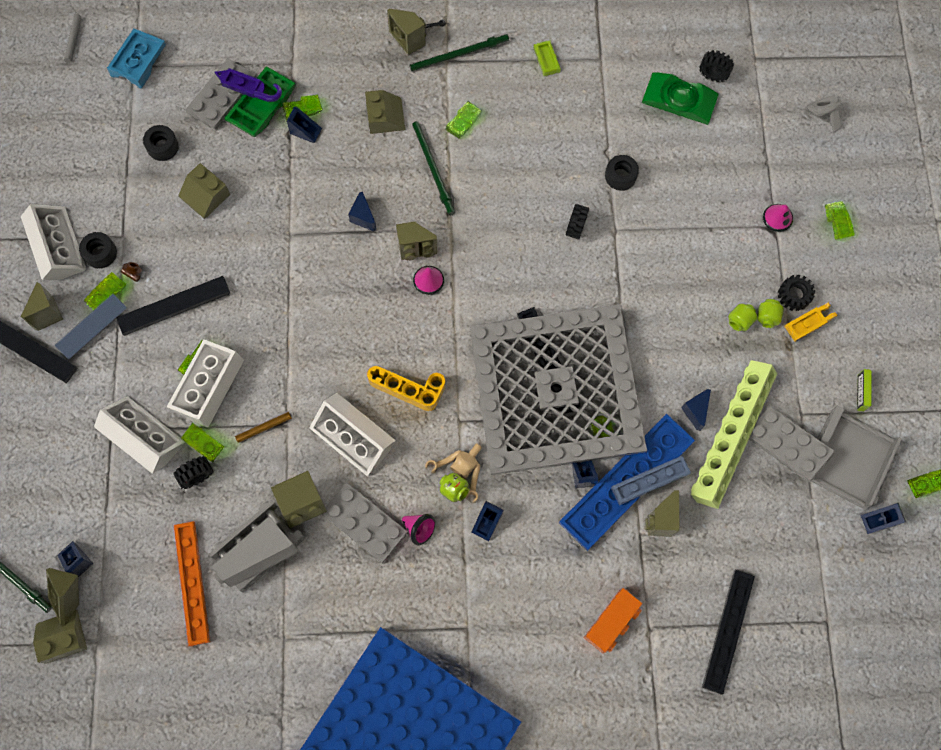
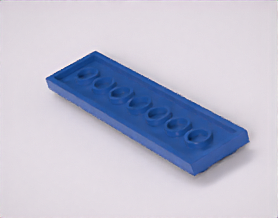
[559,414,695,551]

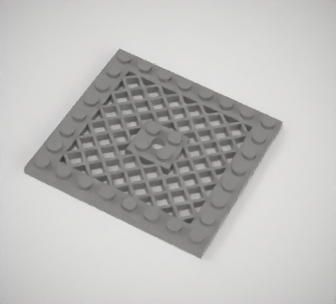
[470,304,647,475]

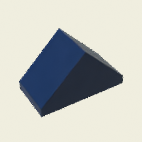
[287,106,322,143]
[348,191,377,231]
[681,389,711,431]
[571,460,598,489]
[471,501,504,542]
[860,503,906,534]
[57,541,94,577]

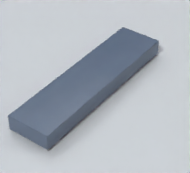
[55,293,127,359]
[611,455,691,506]

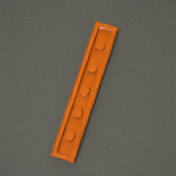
[174,521,211,647]

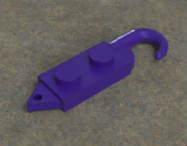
[215,68,282,102]

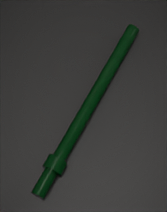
[409,34,509,72]
[412,121,455,216]
[0,561,52,613]

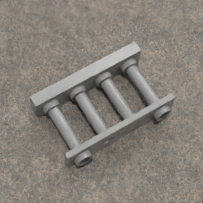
[209,500,306,593]

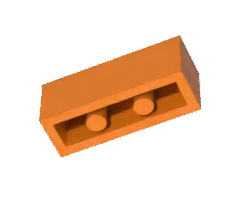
[583,588,643,654]

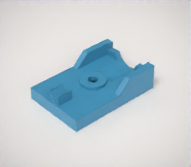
[107,28,166,89]

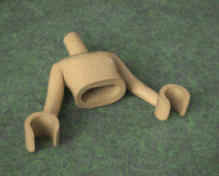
[425,443,482,503]

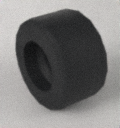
[143,125,179,161]
[605,155,639,191]
[79,232,117,269]

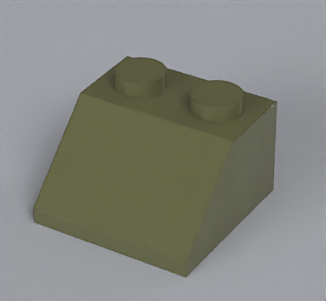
[387,8,426,56]
[365,90,405,134]
[178,163,230,219]
[271,471,327,528]
[644,490,679,537]
[33,610,87,664]

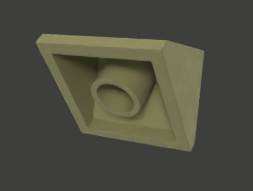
[21,282,63,331]
[46,568,79,626]

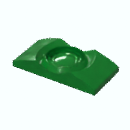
[225,66,296,137]
[641,72,719,125]

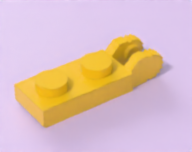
[784,302,838,342]

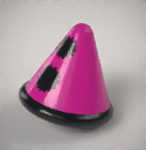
[763,204,793,232]
[413,266,444,295]
[402,514,435,545]

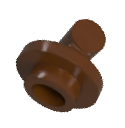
[121,262,142,282]

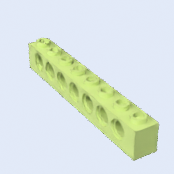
[691,360,777,509]

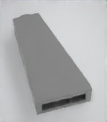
[212,517,299,587]

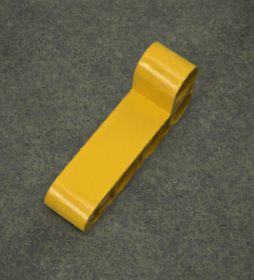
[367,366,445,411]

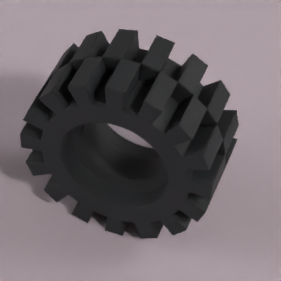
[699,50,734,83]
[565,204,590,240]
[778,275,815,311]
[173,456,214,489]

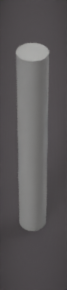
[64,14,81,63]

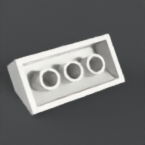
[21,204,86,280]
[167,339,244,428]
[309,393,396,477]
[94,396,185,474]

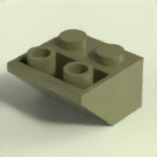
[396,221,437,261]

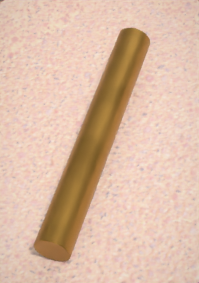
[235,412,292,443]

